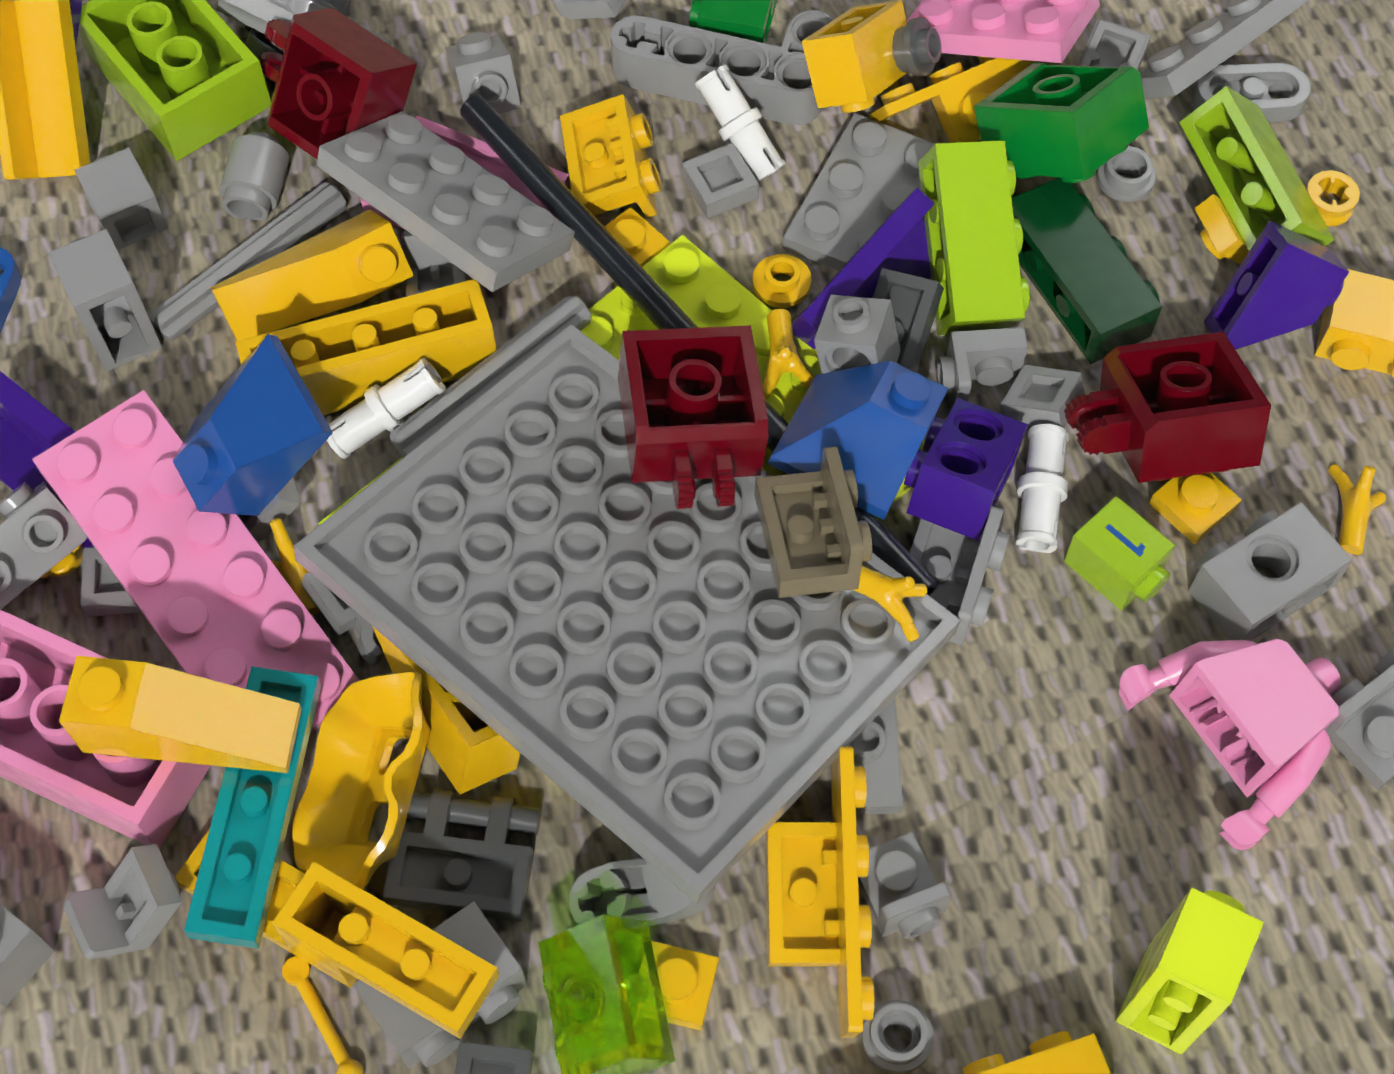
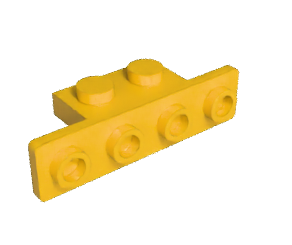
[868,33,1082,143]
[765,747,874,1038]

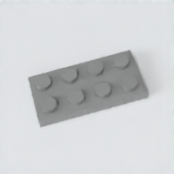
[316,111,575,292]

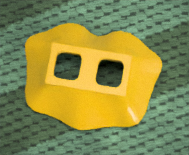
[292,672,431,890]

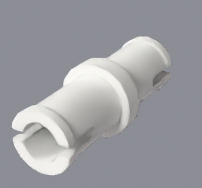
[694,64,786,182]
[327,358,446,459]
[1016,424,1069,553]

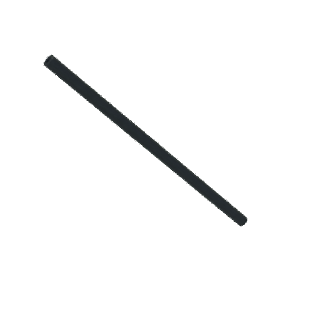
[460,95,938,596]

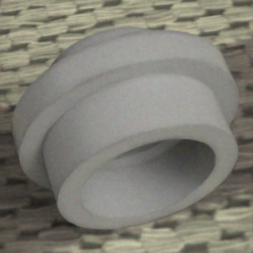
[1097,146,1156,202]
[862,1000,934,1074]

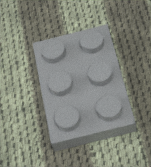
[782,113,935,271]

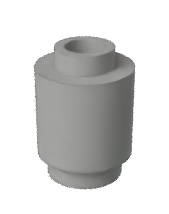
[219,132,289,221]

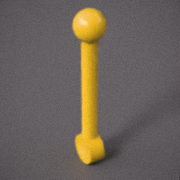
[282,956,365,1074]

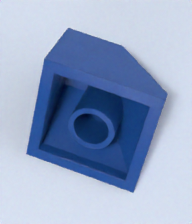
[173,334,333,516]
[768,361,948,520]

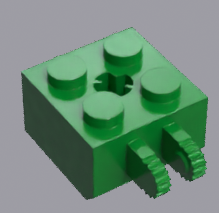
[974,62,1149,183]

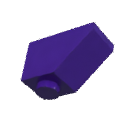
[1204,220,1349,350]

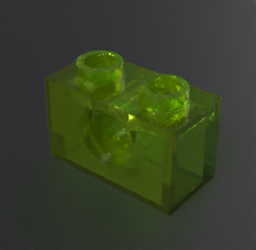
[538,914,675,1074]

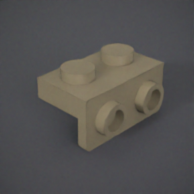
[754,446,872,598]

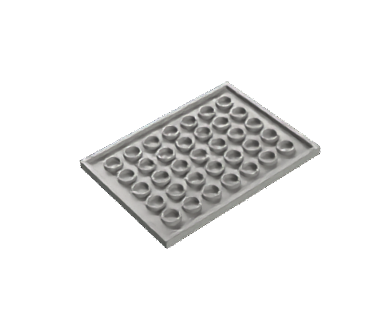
[294,324,961,904]

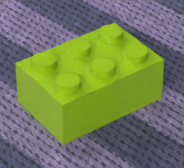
[79,0,271,162]

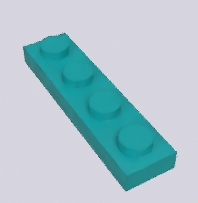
[184,666,321,949]

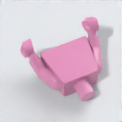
[1119,639,1341,850]

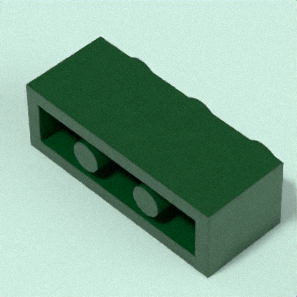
[1012,177,1162,364]

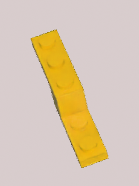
[175,828,500,1039]

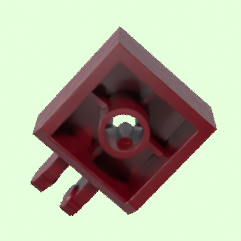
[258,8,417,159]
[618,325,769,509]
[1064,332,1271,483]

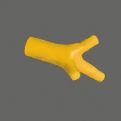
[762,309,815,400]
[1328,464,1386,555]
[270,518,320,615]
[854,566,927,642]

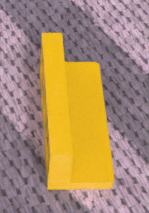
[0,0,91,180]

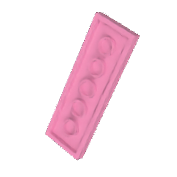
[32,390,360,735]

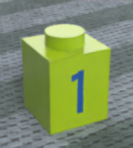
[1064,496,1175,611]

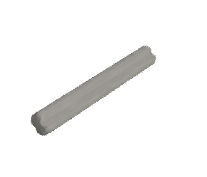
[149,183,347,341]
[390,296,592,458]

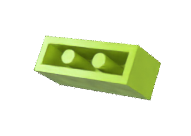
[1179,86,1334,251]
[918,141,1030,336]

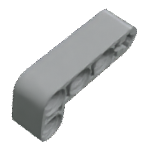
[610,10,834,125]

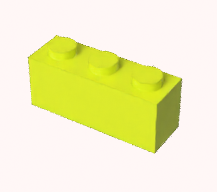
[1115,888,1264,1055]

